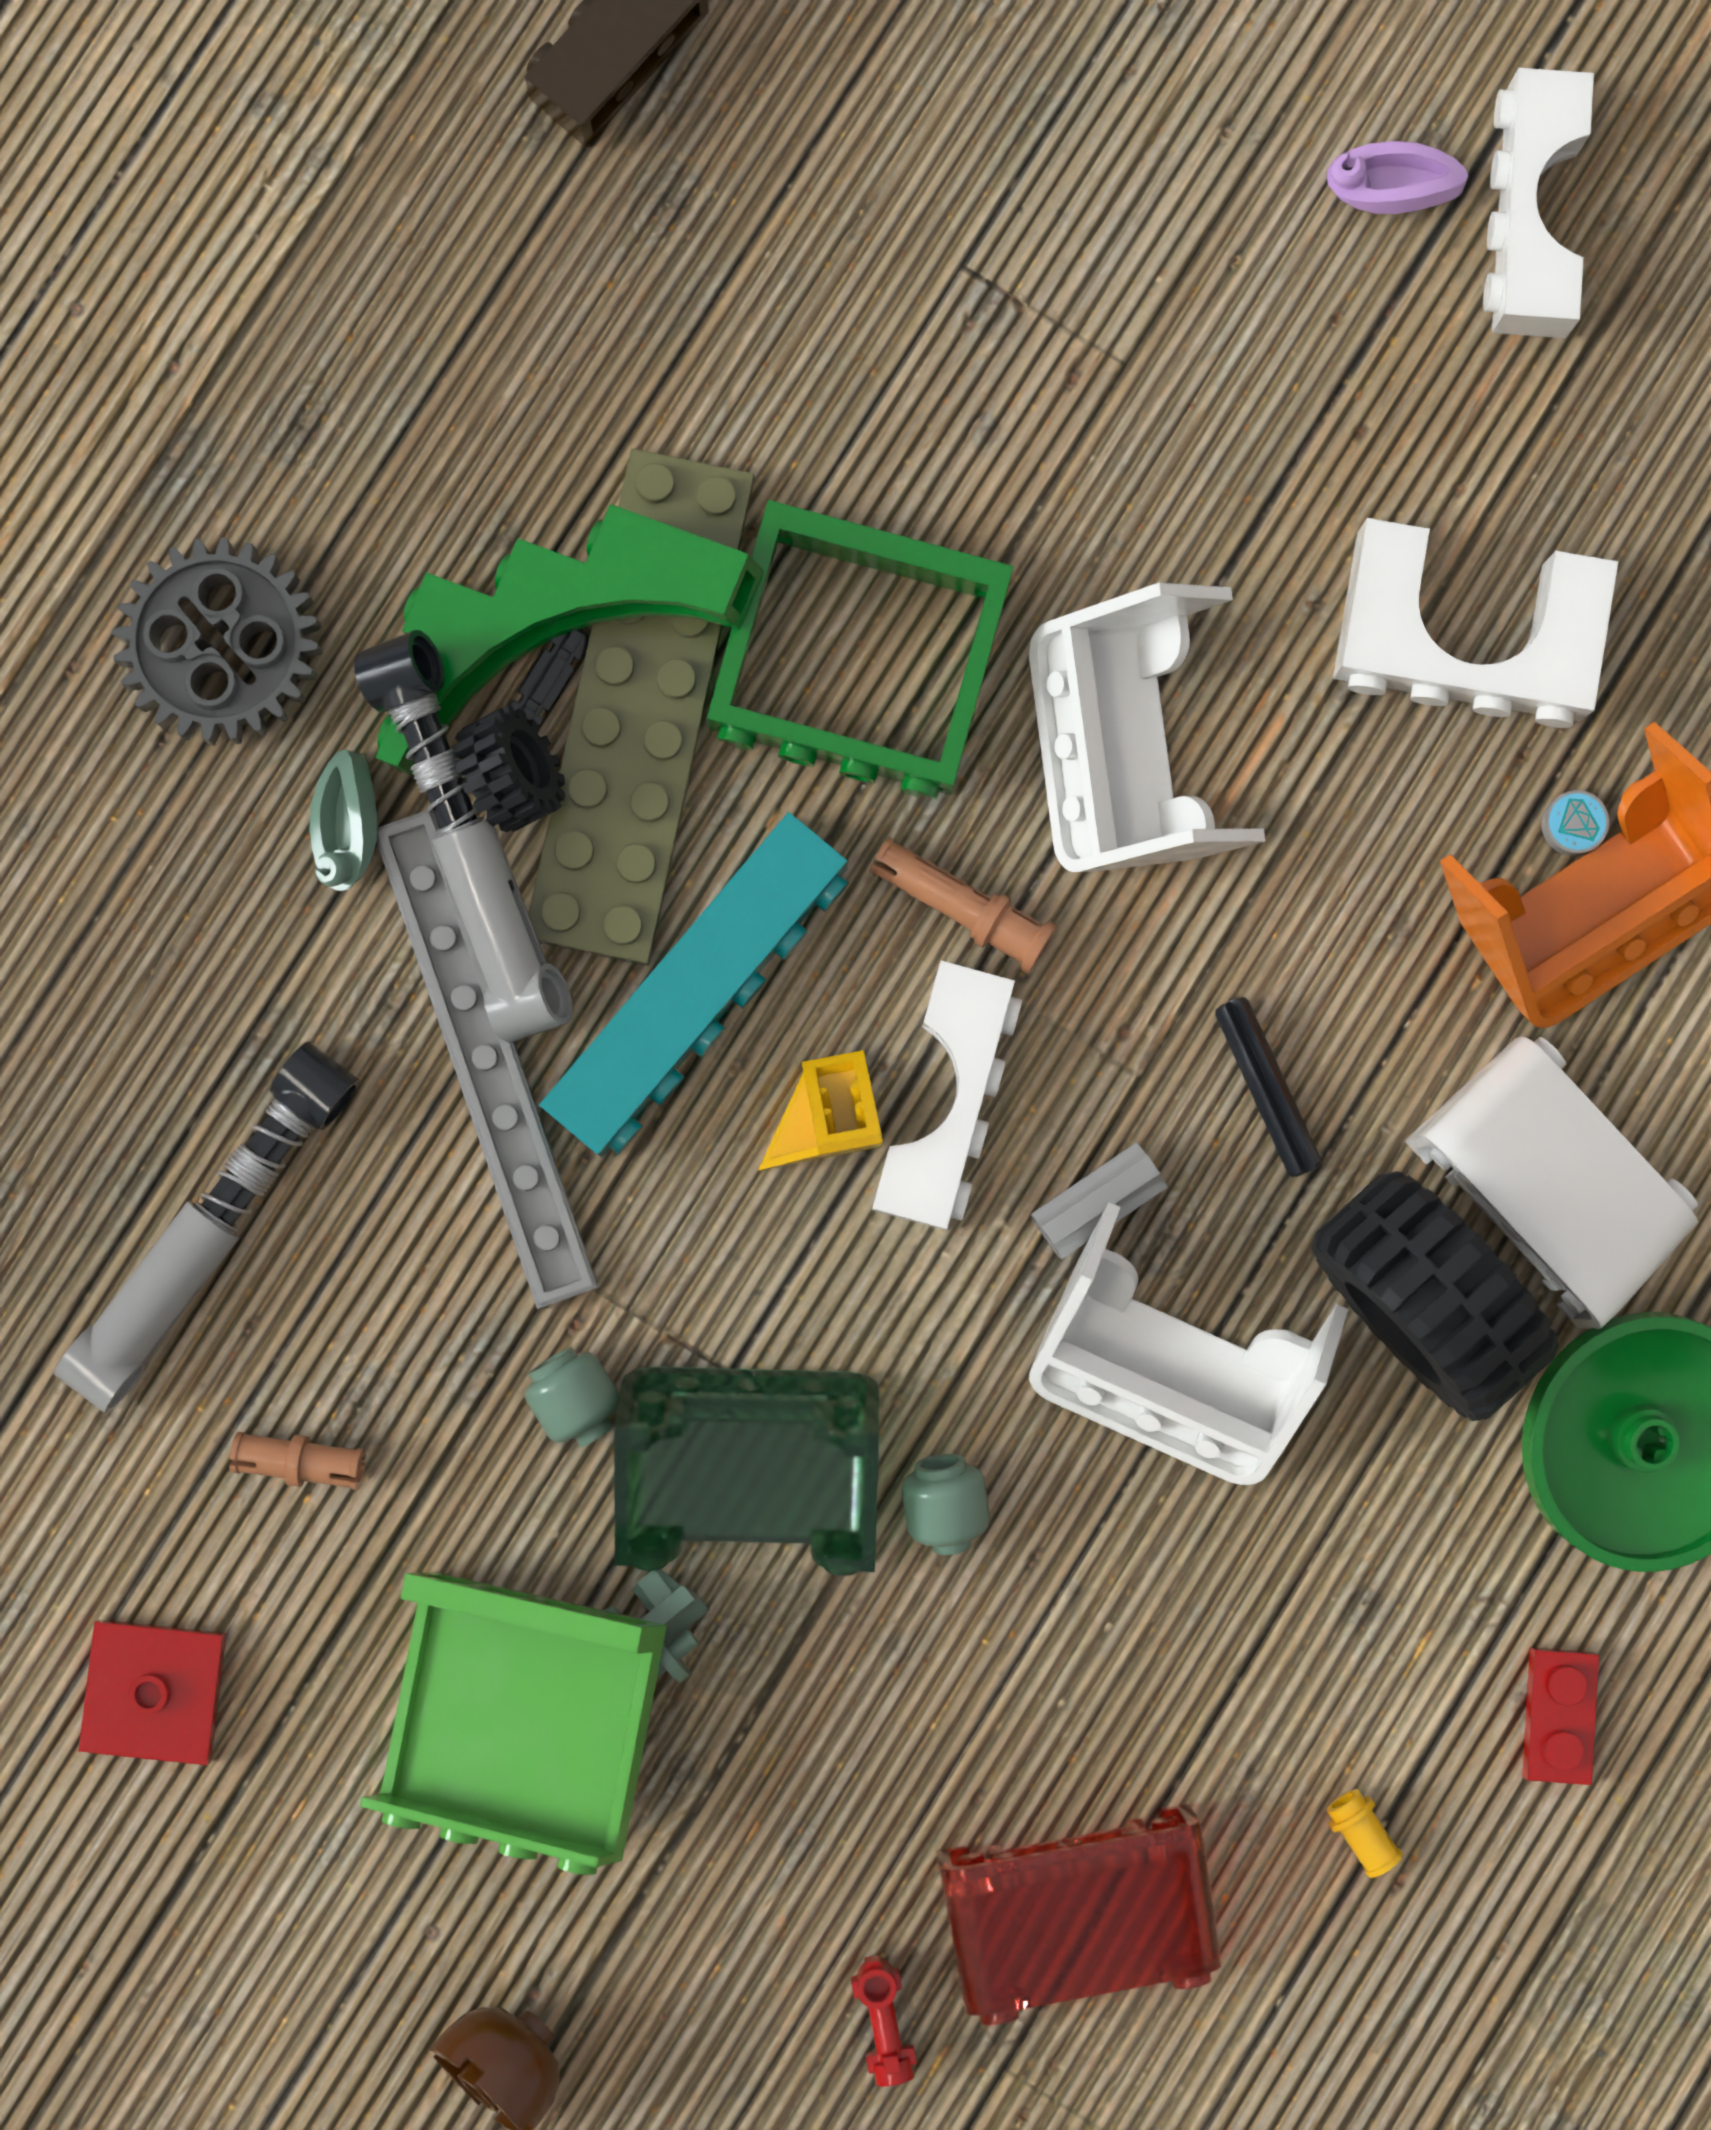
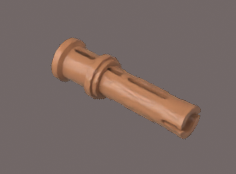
[869,837,1058,975]

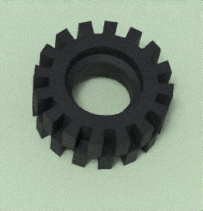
[453,706,565,832]

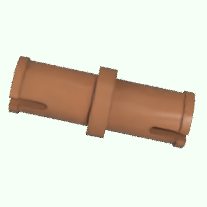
[229,1432,366,1490]

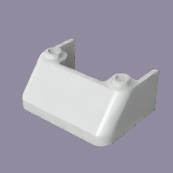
[1029,583,1265,872]
[1029,1202,1348,1485]

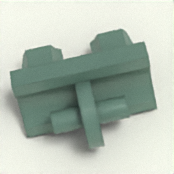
[604,1567,710,1683]

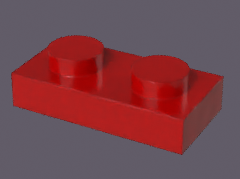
[1522,1647,1599,1785]

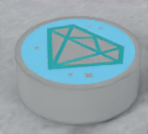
[1541,790,1609,856]

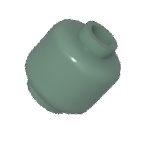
[525,1347,621,1447]
[901,1454,990,1555]

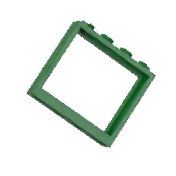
[706,500,1014,799]

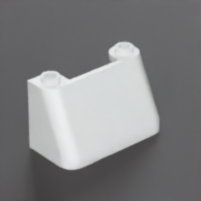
[1405,1036,1698,1329]

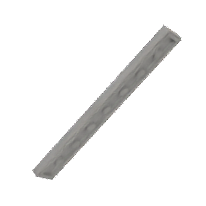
[377,810,599,1309]

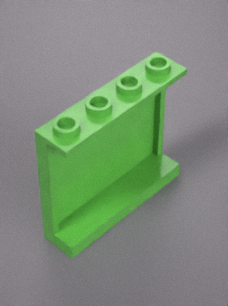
[360,1572,667,1875]

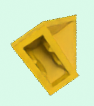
[758,1050,883,1171]

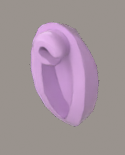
[1327,141,1468,214]

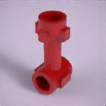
[851,1955,917,2087]

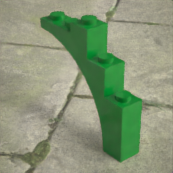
[375,504,763,777]

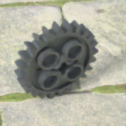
[112,537,323,746]

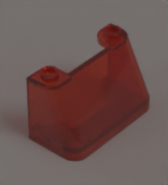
[936,1804,1222,2025]

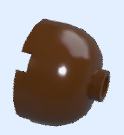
[430,2007,559,2130]

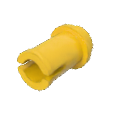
[1326,1789,1403,1878]

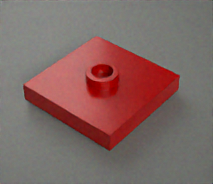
[78,1619,227,1766]

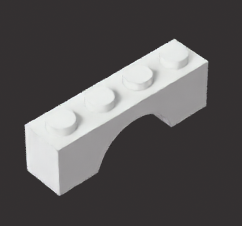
[1483,68,1594,338]
[872,961,1022,1230]

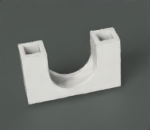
[1333,518,1618,728]

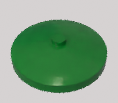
[1522,1312,1711,1572]

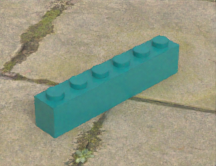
[539,812,849,1158]

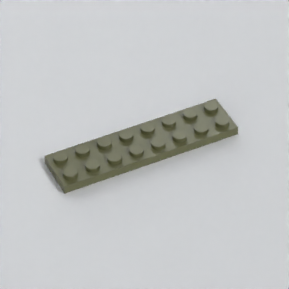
[528,448,755,966]

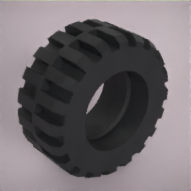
[1312,1171,1558,1421]

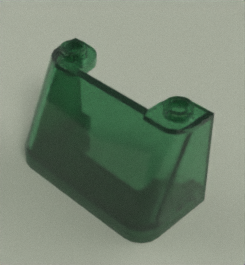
[614,1367,879,1576]

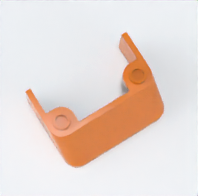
[1440,722,1711,1028]

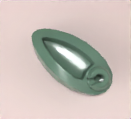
[309,749,377,891]

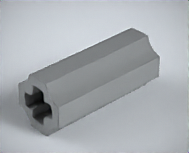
[1030,1142,1168,1259]

